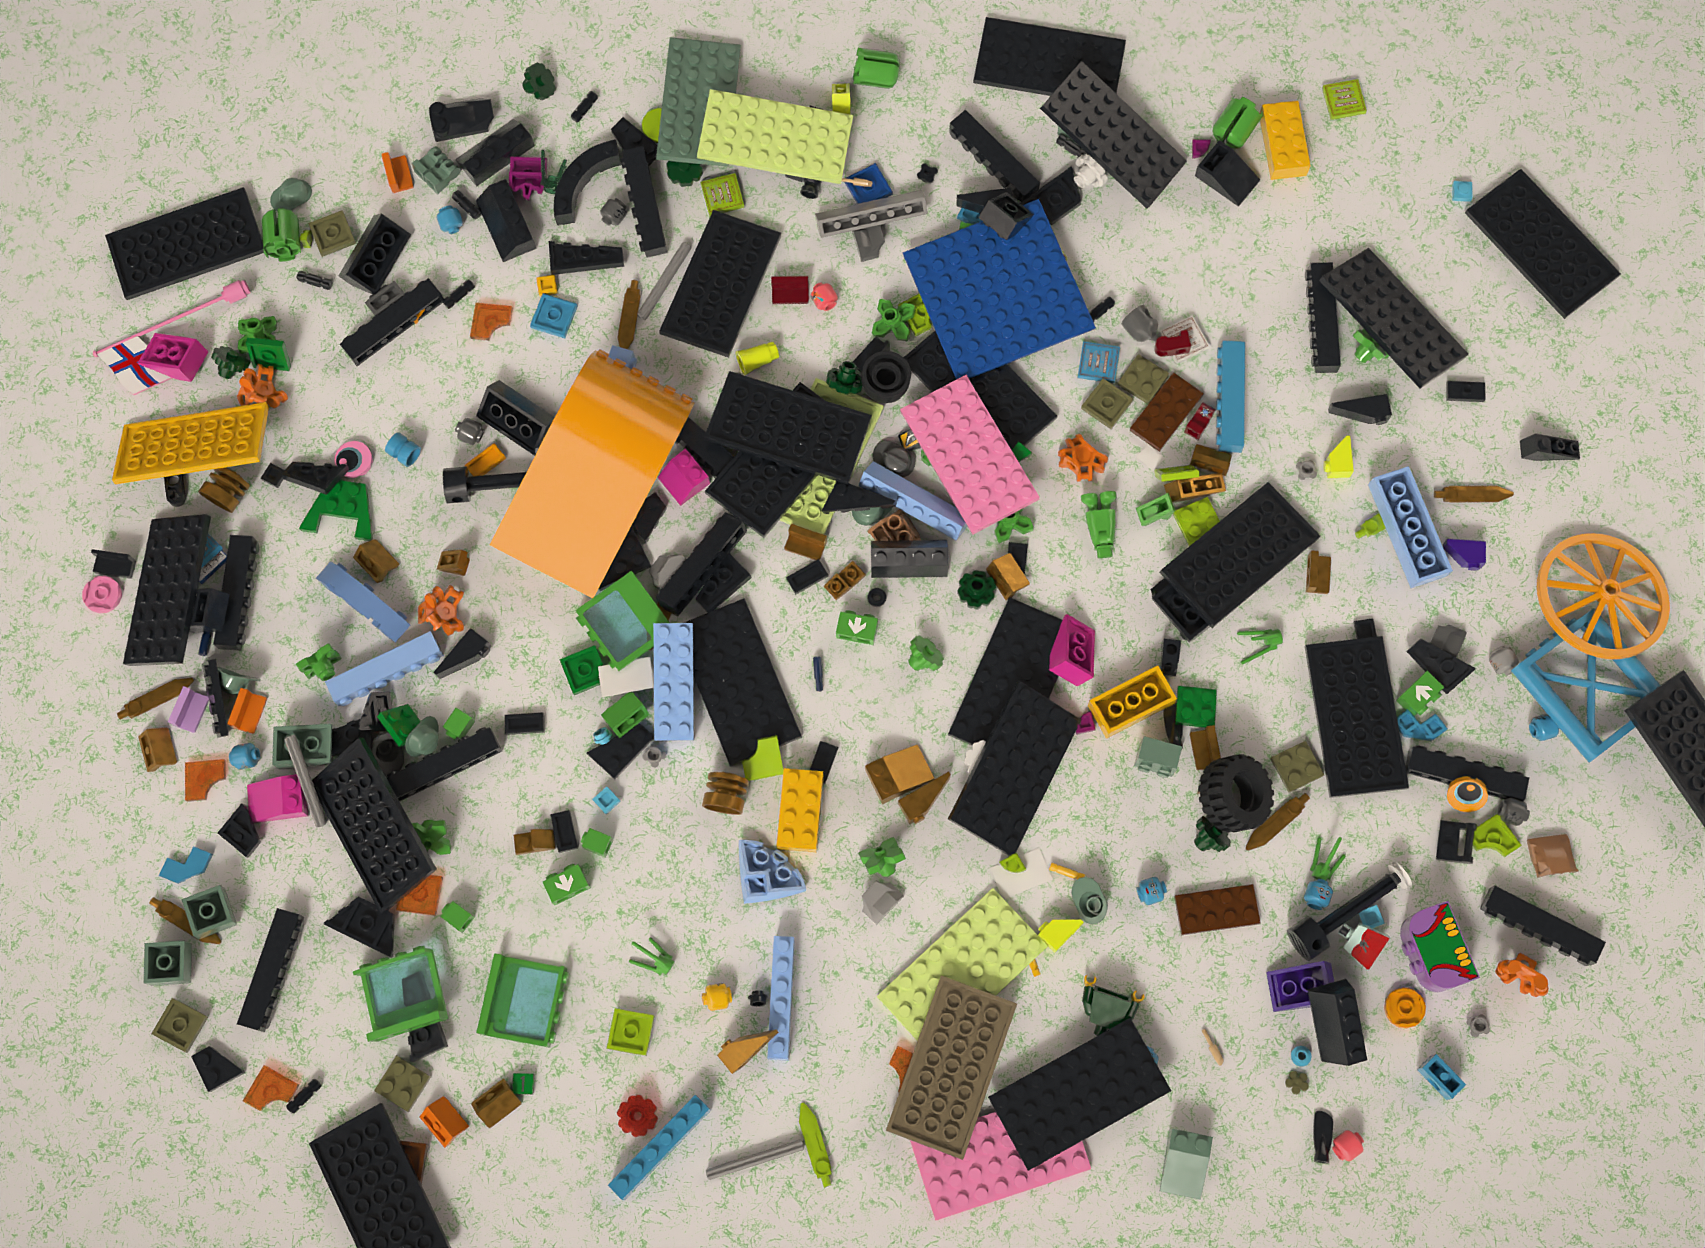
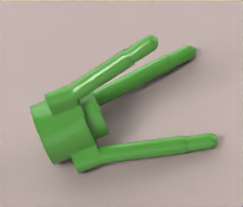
[1237,629,1283,664]
[1310,837,1346,881]
[629,937,675,976]

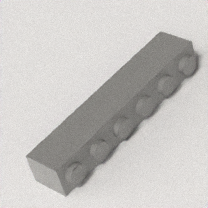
[815,190,928,238]

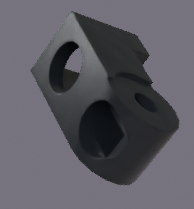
[1160,639,1181,677]

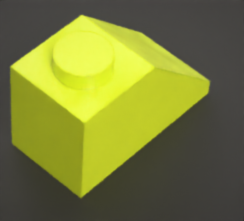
[832,83,851,115]
[1323,436,1354,478]
[1038,919,1084,953]

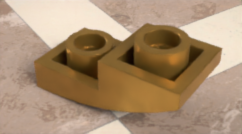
[824,561,866,600]

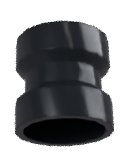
[800,178,822,199]

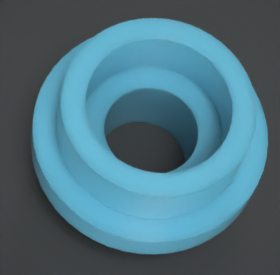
[593,727,612,745]
[1291,1046,1312,1067]

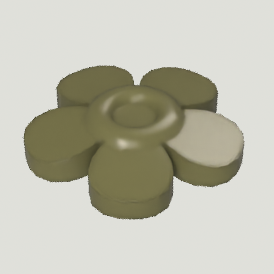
[1285,1071,1309,1095]

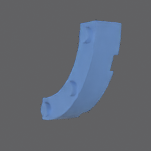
[316,561,410,643]

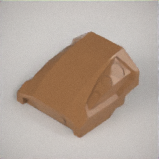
[867,509,921,541]
[1527,834,1579,878]

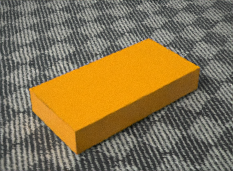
[464,443,506,476]

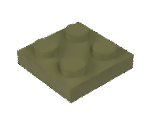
[308,210,356,257]
[1117,354,1170,404]
[1081,378,1134,430]
[1270,741,1324,793]
[151,998,208,1053]
[374,1055,431,1112]

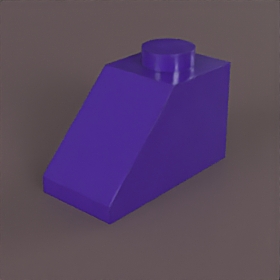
[1443,539,1486,571]

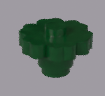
[522,62,556,100]
[666,161,703,187]
[211,346,251,379]
[826,361,863,395]
[957,570,996,610]
[1194,816,1231,852]

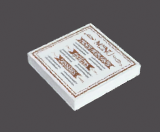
[1159,315,1210,364]

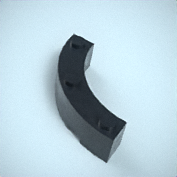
[553,139,621,226]

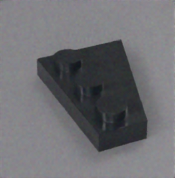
[611,117,658,166]
[281,462,349,495]
[696,553,752,614]
[1406,638,1476,694]
[332,719,372,756]
[586,724,654,780]

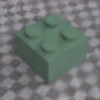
[1134,736,1182,778]
[181,885,237,939]
[143,941,192,986]

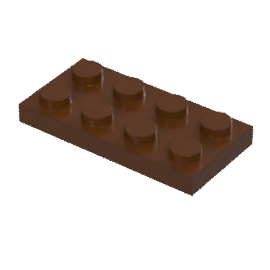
[1129,372,1204,452]
[1174,884,1261,936]

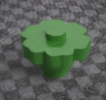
[908,635,944,671]

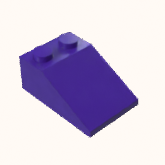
[1266,961,1334,1012]

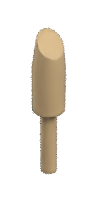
[842,178,872,187]
[1202,1029,1224,1066]

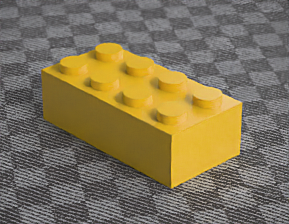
[1259,101,1311,180]
[1087,665,1177,739]
[777,768,824,853]

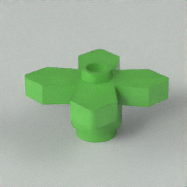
[872,299,916,342]
[238,316,277,354]
[1353,328,1390,363]
[995,508,1034,543]
[296,643,342,681]
[412,819,451,855]
[858,837,906,877]

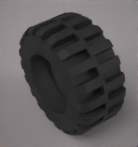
[1198,754,1274,833]

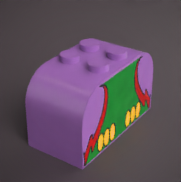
[1400,901,1480,992]

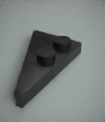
[822,481,897,514]

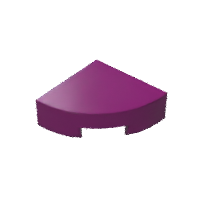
[1192,139,1211,159]
[1076,711,1096,735]

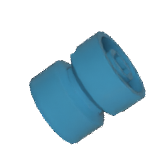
[385,432,421,467]

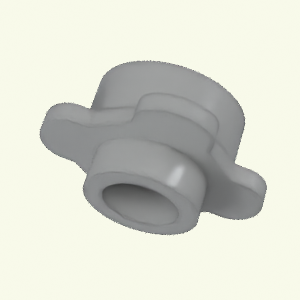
[1296,460,1317,480]
[642,744,666,768]
[1467,1014,1490,1037]

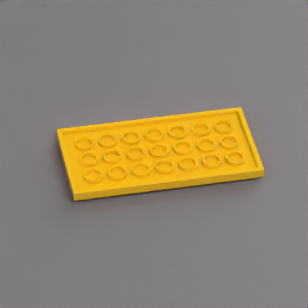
[112,402,269,485]

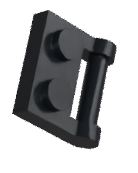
[1436,820,1477,864]

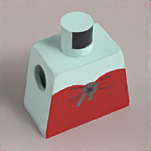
[1338,923,1390,970]

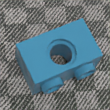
[1417,1054,1466,1100]

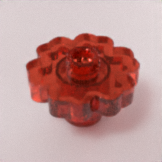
[617,1095,658,1137]

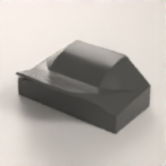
[852,225,885,262]
[365,281,405,315]
[1430,624,1467,657]

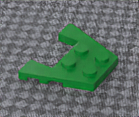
[299,480,373,541]

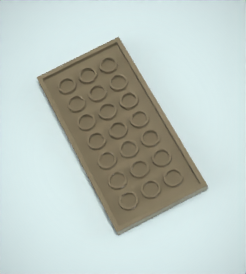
[886,975,1017,1160]

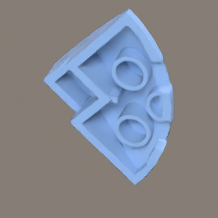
[739,840,806,904]

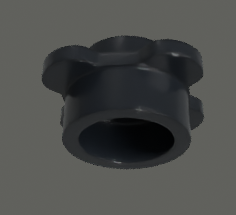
[917,163,938,183]

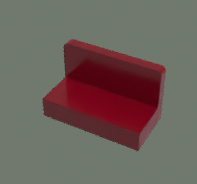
[771,276,809,304]

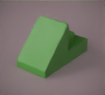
[1136,493,1175,526]

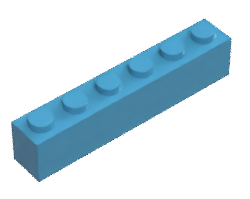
[1216,341,1245,453]
[608,1095,711,1200]

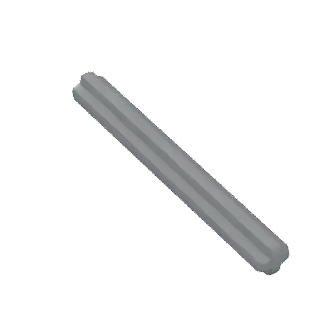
[638,242,691,320]
[284,735,327,827]
[706,1139,804,1180]

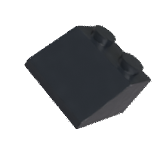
[979,192,1034,240]

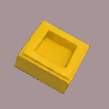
[536,275,558,296]

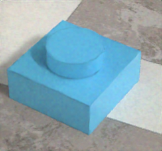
[1452,181,1473,202]
[592,787,621,814]
[1359,904,1385,928]

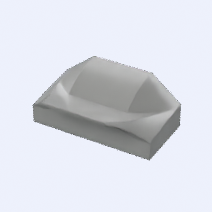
[649,555,686,589]
[862,881,904,925]

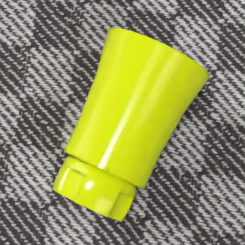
[735,342,779,375]

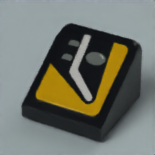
[898,429,921,451]

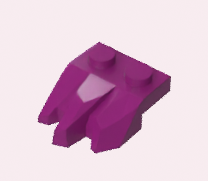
[509,157,547,201]

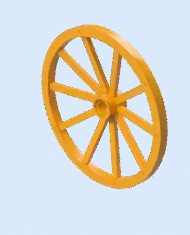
[1537,533,1670,659]

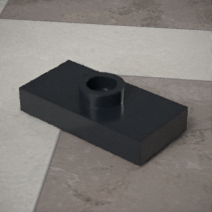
[1446,381,1486,402]

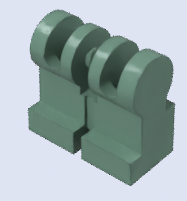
[411,147,460,195]

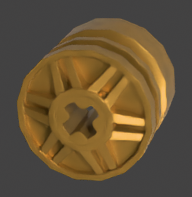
[198,467,250,513]
[702,772,749,815]

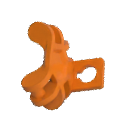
[237,364,288,408]
[1058,433,1108,482]
[418,585,464,635]
[1495,953,1549,997]

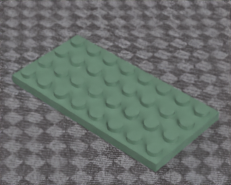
[656,37,741,167]

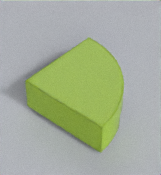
[300,230,312,248]
[999,852,1026,873]

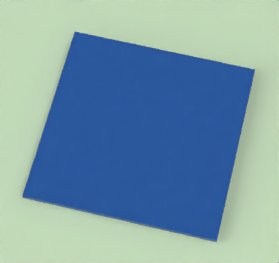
[902,199,1096,380]

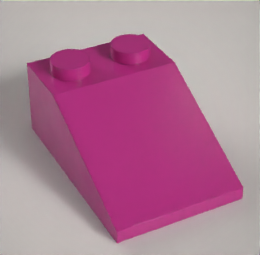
[138,333,208,382]
[1049,614,1095,687]
[247,774,308,823]

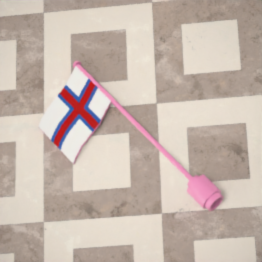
[93,280,251,395]

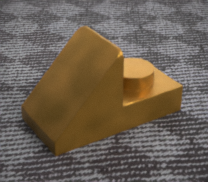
[437,549,470,576]
[513,829,556,855]

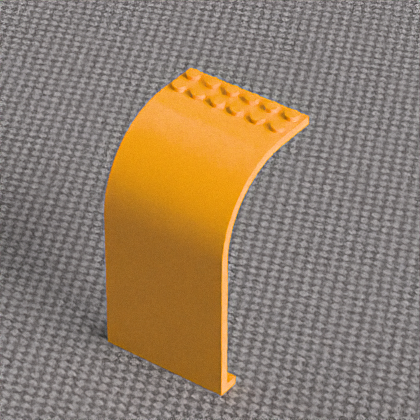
[490,349,695,598]

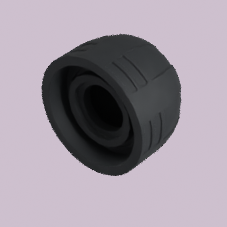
[861,351,911,403]

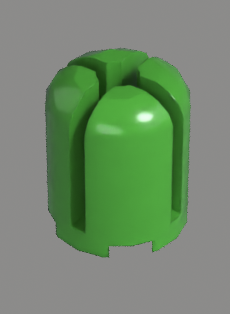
[853,48,900,89]
[1212,96,1263,149]
[262,208,301,262]

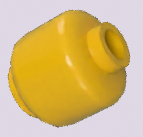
[702,983,732,1011]

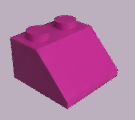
[658,449,710,506]

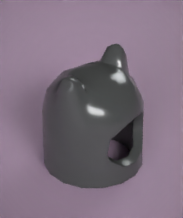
[1121,305,1158,342]

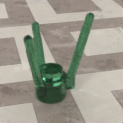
[540,150,567,194]

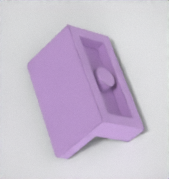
[168,686,209,733]

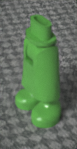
[1081,491,1117,559]

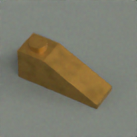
[1164,473,1226,503]
[898,771,951,824]
[717,1029,779,1074]

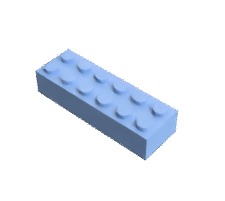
[1368,466,1453,588]
[653,623,694,741]

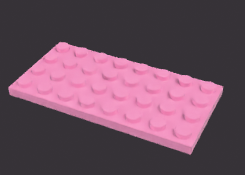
[900,375,1039,535]
[910,1112,1091,1221]

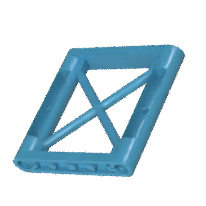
[1511,608,1660,763]

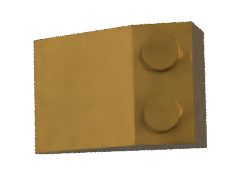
[865,745,935,805]

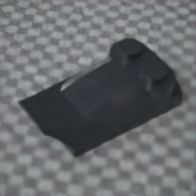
[429,98,494,142]
[1150,578,1210,643]

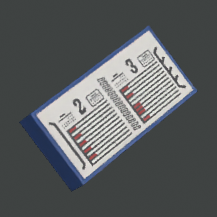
[199,550,227,584]

